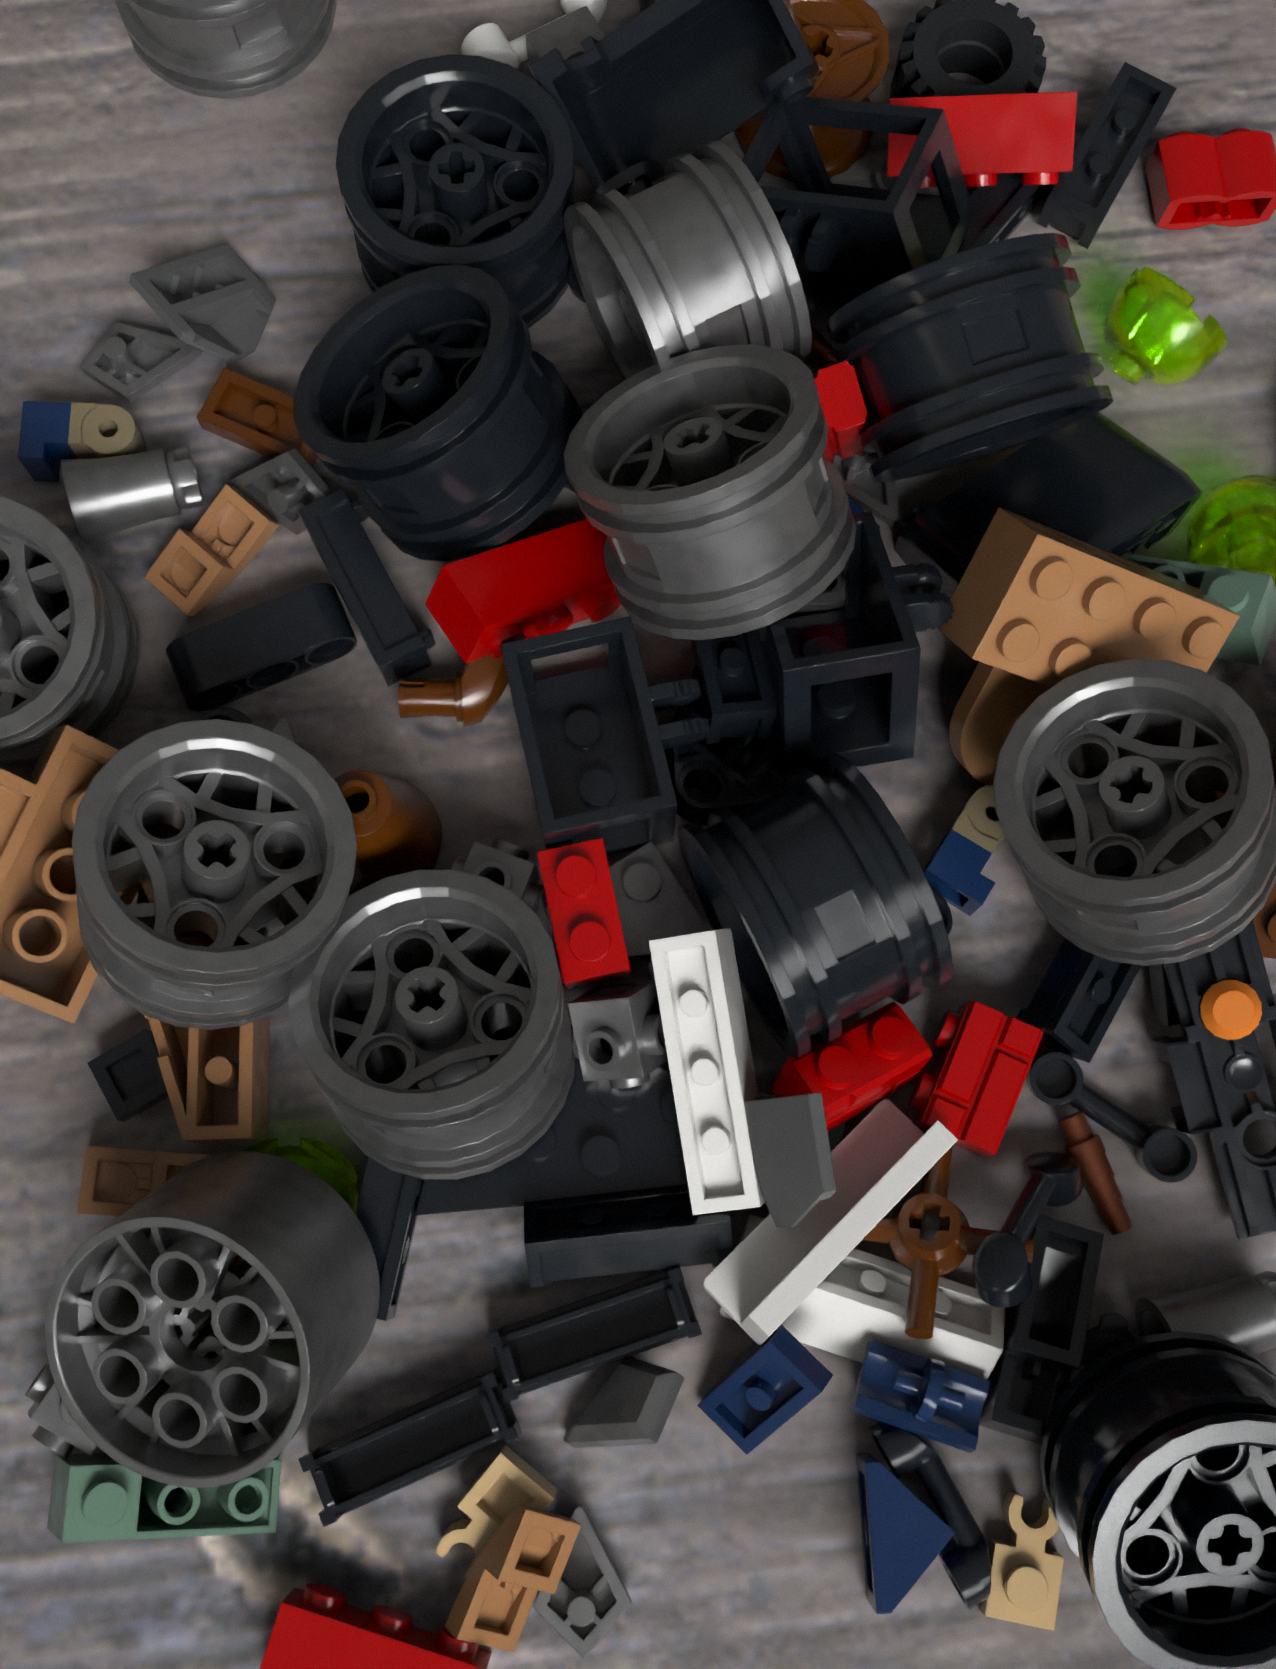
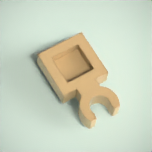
[436,1444,558,1578]
[979,1491,1064,1631]

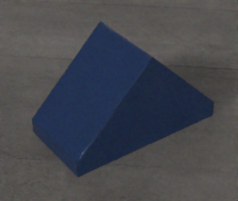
[856,1453,955,1614]

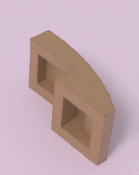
[144,484,280,616]
[77,1145,211,1216]
[444,1504,581,1652]

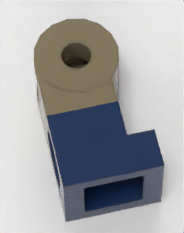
[18,401,147,482]
[923,785,1007,916]

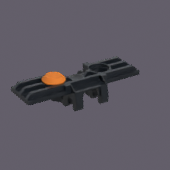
[1152,919,1276,1240]

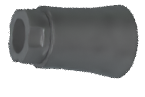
[61,447,204,545]
[1135,1271,1276,1355]

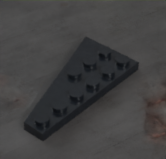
[415,1029,846,1216]

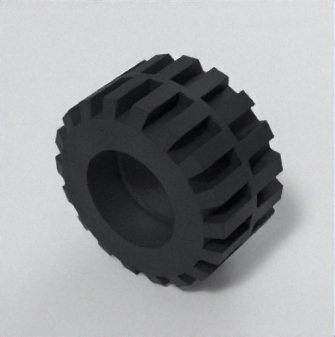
[890,0,1047,98]

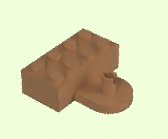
[936,507,1240,785]
[0,725,169,1024]

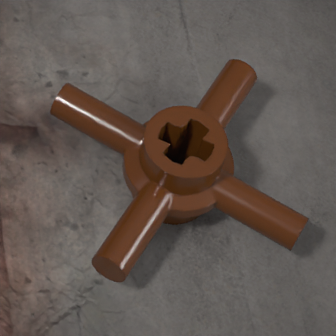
[863,1146,1034,1339]

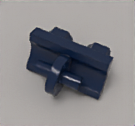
[850,1340,990,1453]

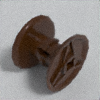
[735,0,890,182]

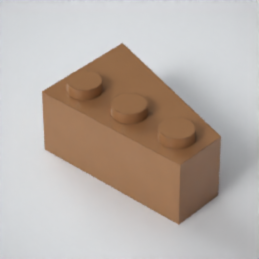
[144,936,270,1144]

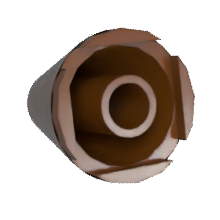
[334,770,442,894]

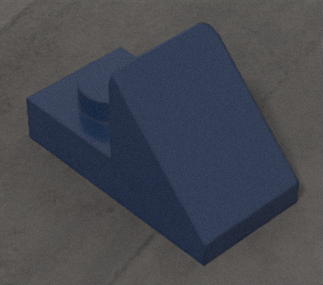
[697,1324,833,1455]

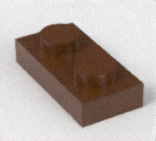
[196,367,318,467]

